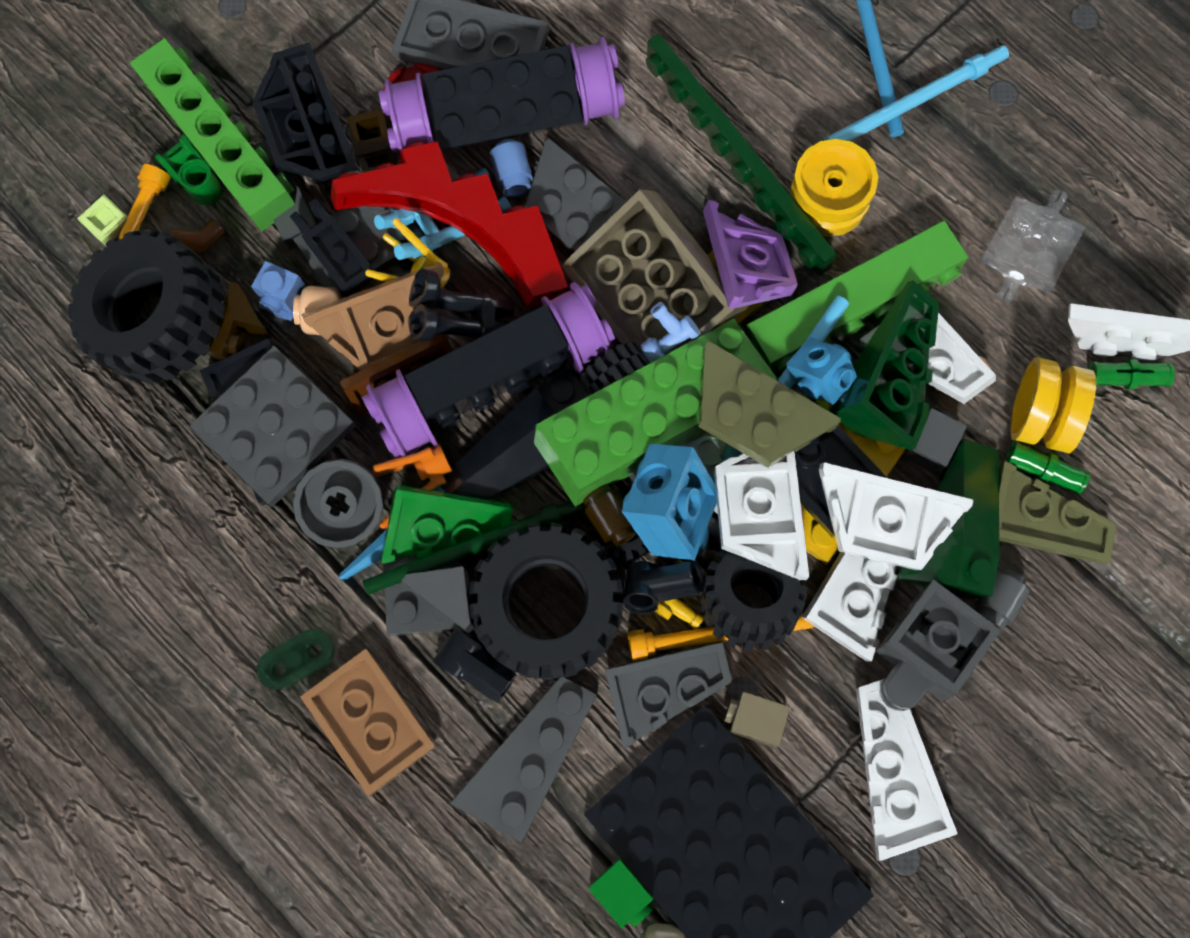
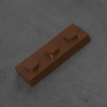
[340,334,453,416]

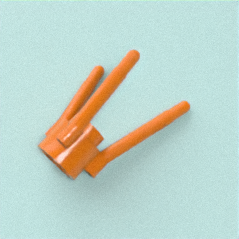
[372,443,452,529]

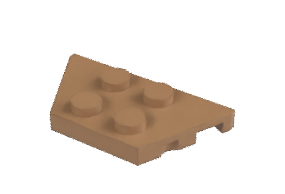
[301,262,444,371]

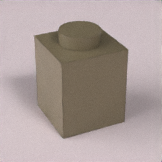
[724,692,790,748]

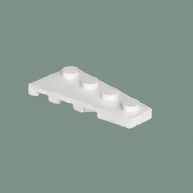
[856,679,958,861]

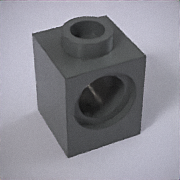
[903,408,967,475]

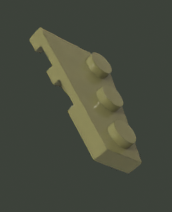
[999,461,1116,565]

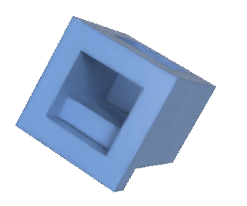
[251,261,306,323]

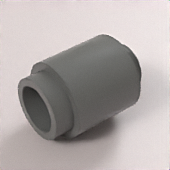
[975,569,1030,632]

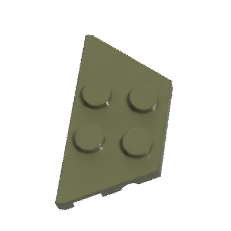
[698,341,841,468]

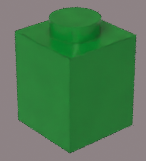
[588,857,653,929]

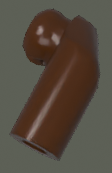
[169,219,226,255]

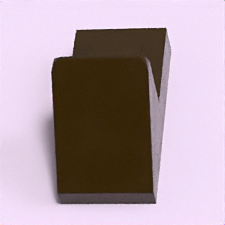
[208,282,272,362]

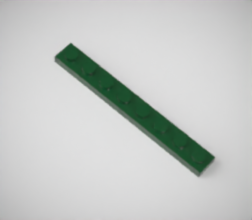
[646,34,837,276]

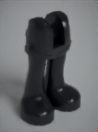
[408,268,515,341]

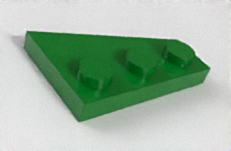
[380,485,513,564]

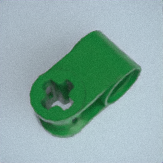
[154,134,223,205]

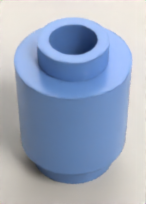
[489,139,533,197]

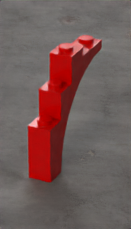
[331,141,568,310]

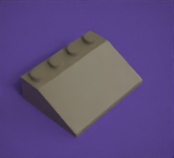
[561,189,748,353]

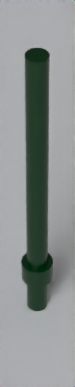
[362,501,586,595]

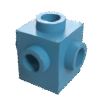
[786,337,857,405]

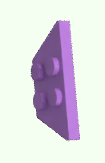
[703,200,798,309]

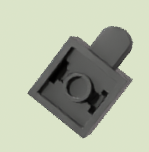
[876,580,1002,711]

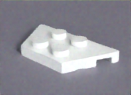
[1068,304,1190,362]
[714,451,809,580]
[819,463,973,570]

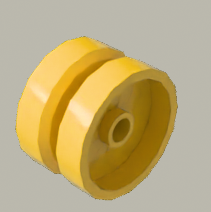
[789,139,879,237]
[1010,357,1096,453]

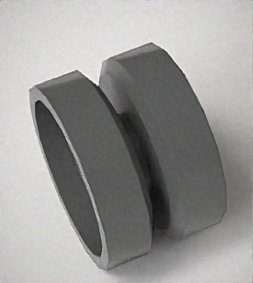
[293,458,384,548]

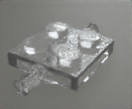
[981,189,1086,302]

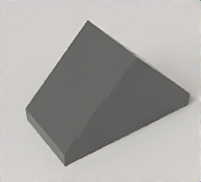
[401,566,475,634]

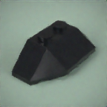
[253,43,358,181]

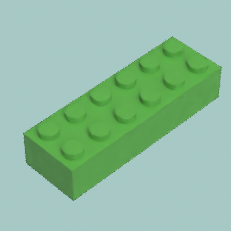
[534,319,777,506]

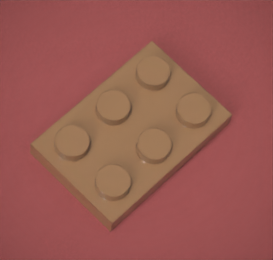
[300,649,437,796]

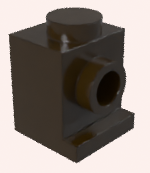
[347,109,398,173]

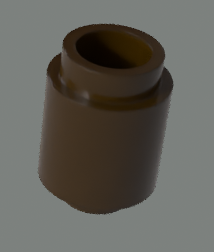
[583,485,636,546]

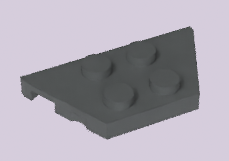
[525,138,626,254]

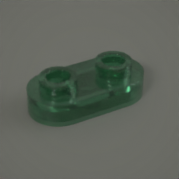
[257,629,335,690]

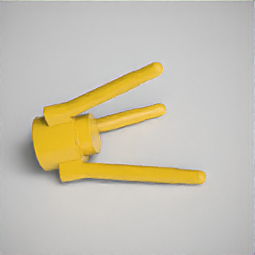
[365,218,450,289]

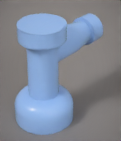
[641,302,700,363]

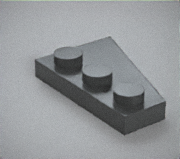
[605,641,732,749]

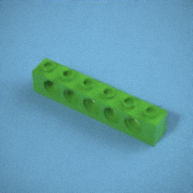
[130,38,295,232]

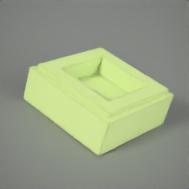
[77,194,128,246]

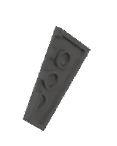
[450,677,597,843]

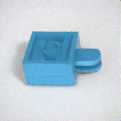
[622,444,717,561]

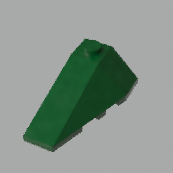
[829,280,939,450]
[897,439,1000,599]

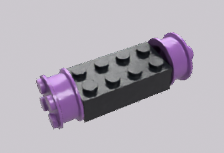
[379,36,625,154]
[362,282,615,458]

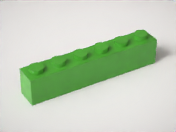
[745,220,969,373]

